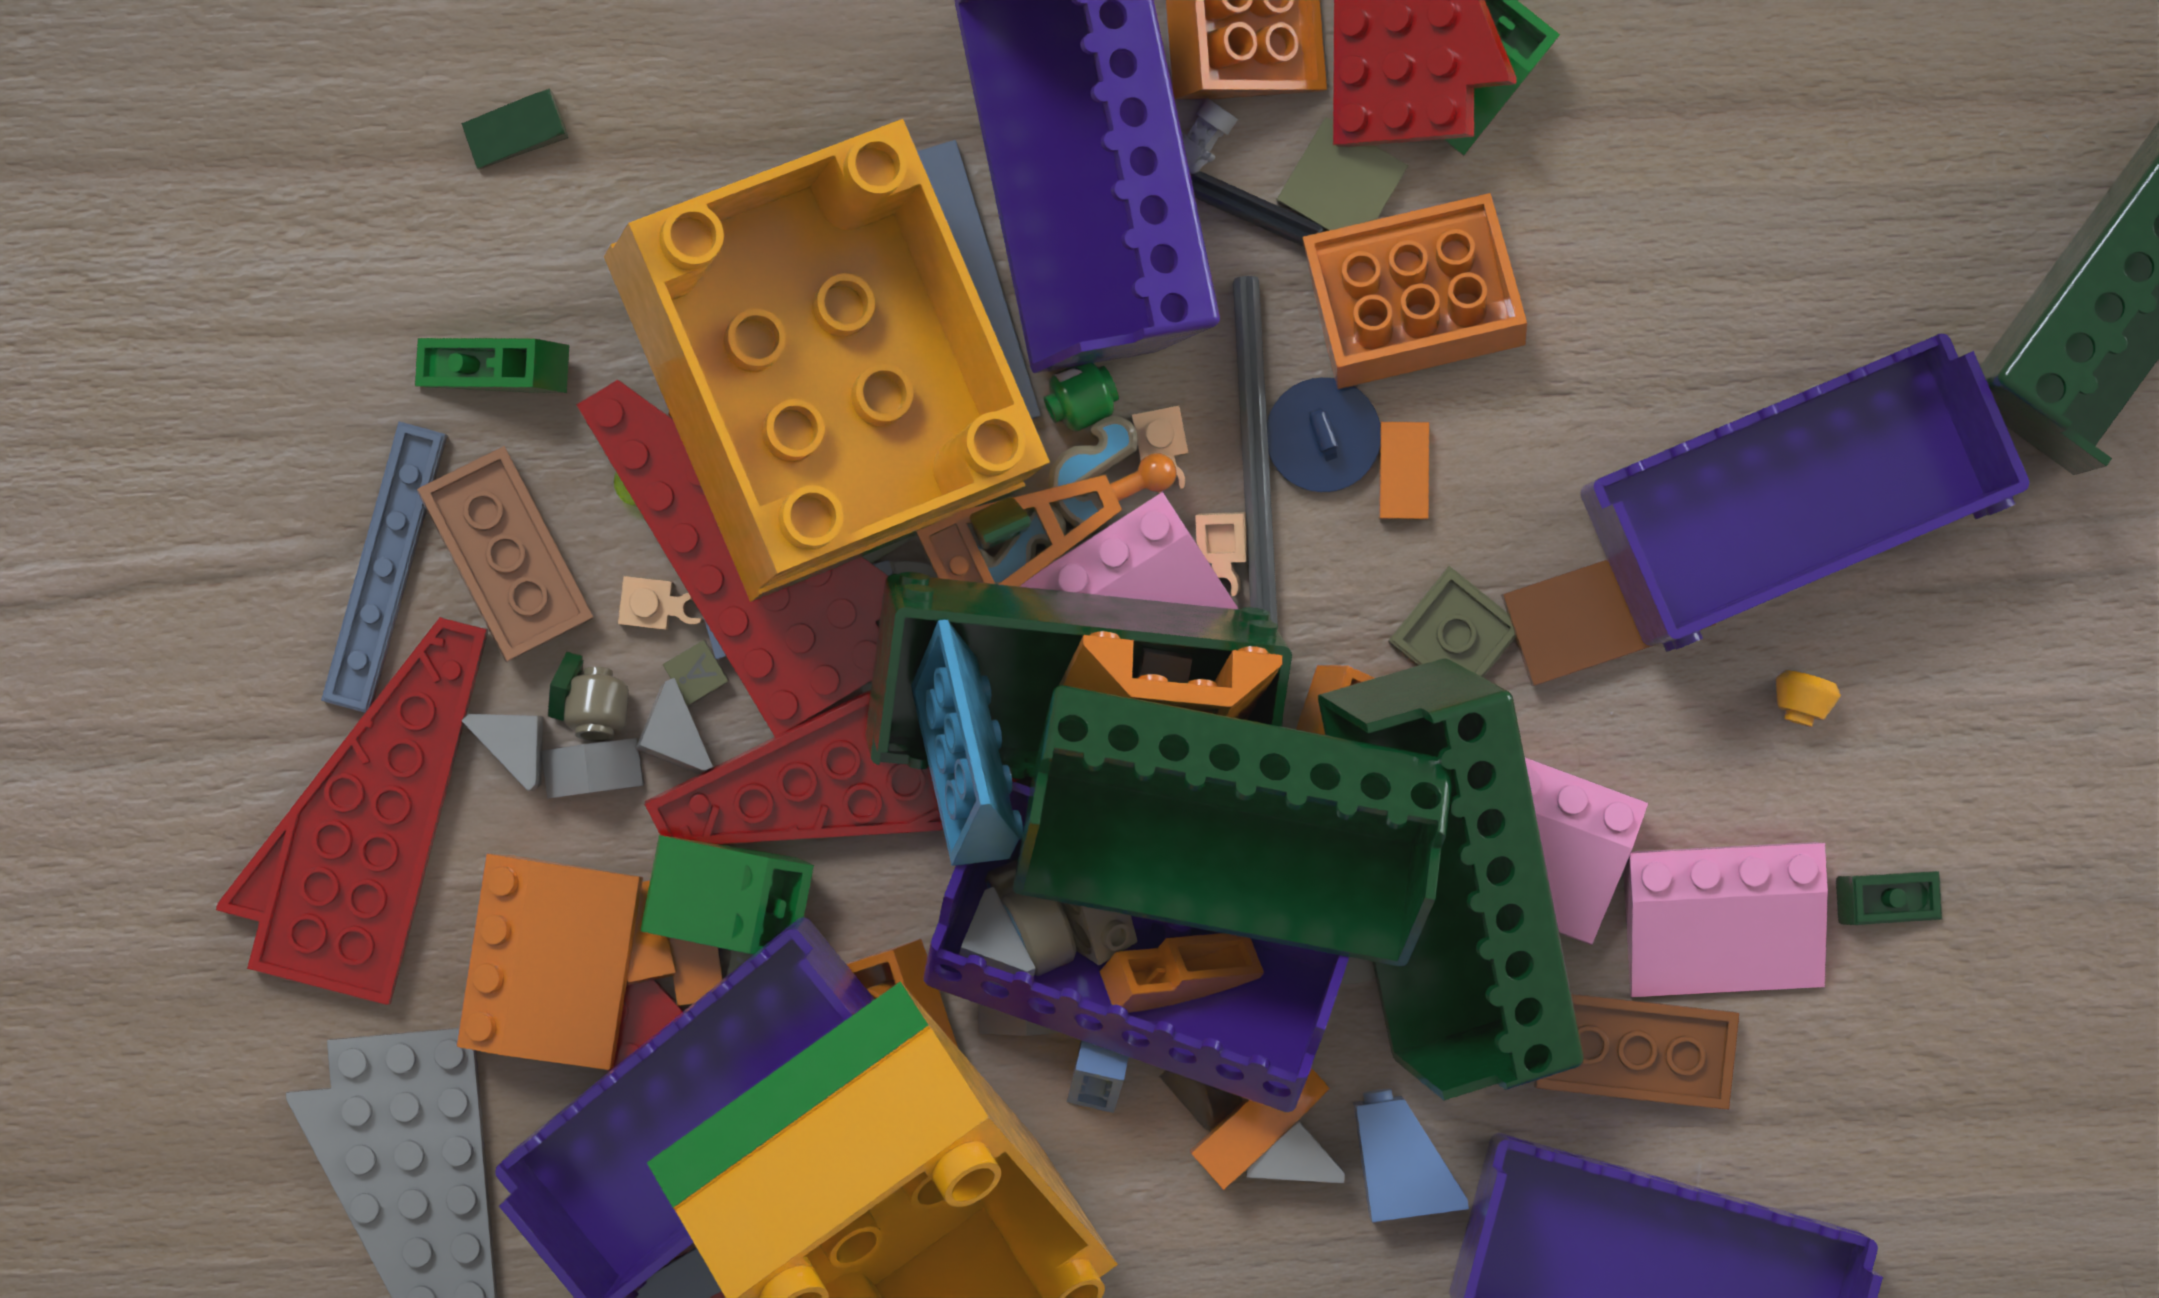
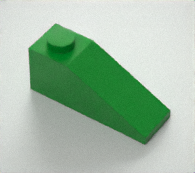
[415,338,570,393]

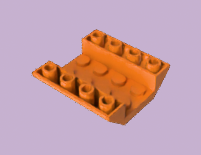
[1059,631,1282,720]

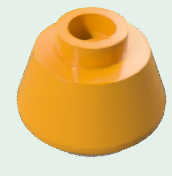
[1775,670,1841,727]

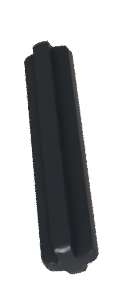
[1191,171,1323,247]

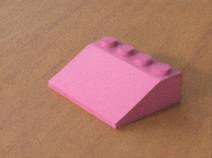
[1020,492,1238,609]
[1525,758,1648,945]
[1624,842,1828,997]

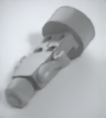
[1182,98,1238,174]

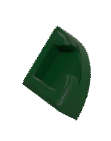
[548,651,584,721]

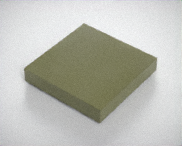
[1276,117,1409,231]
[1388,566,1516,677]

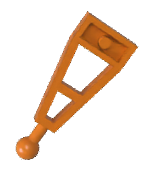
[916,453,1177,587]

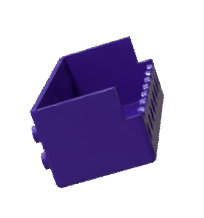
[955,0,1220,373]
[1580,333,2030,652]
[924,781,1349,1112]
[495,917,875,1298]
[1449,1133,1883,1298]

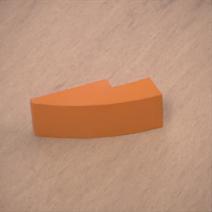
[1100,933,1264,1013]
[1190,1068,1330,1190]

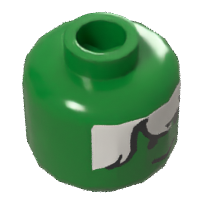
[1043,363,1119,432]

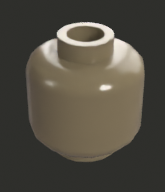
[564,667,629,741]

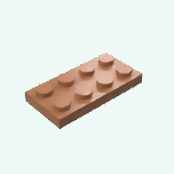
[417,446,593,663]

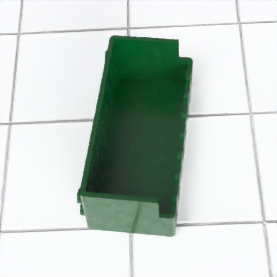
[1980,121,2159,475]
[865,572,1292,779]
[1318,658,1584,1101]
[1013,685,1453,966]

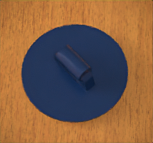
[1267,377,1380,492]

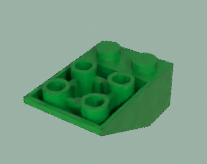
[1443,0,1560,156]
[640,835,814,955]

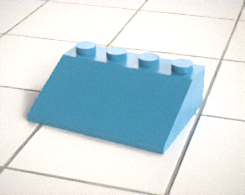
[911,620,1023,866]

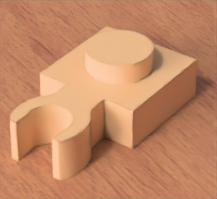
[1132,406,1188,494]
[1195,512,1248,596]
[618,576,703,630]

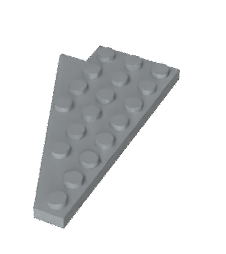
[286,1028,498,1298]

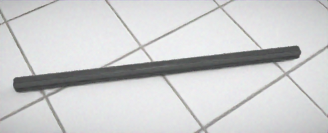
[1233,276,1283,727]

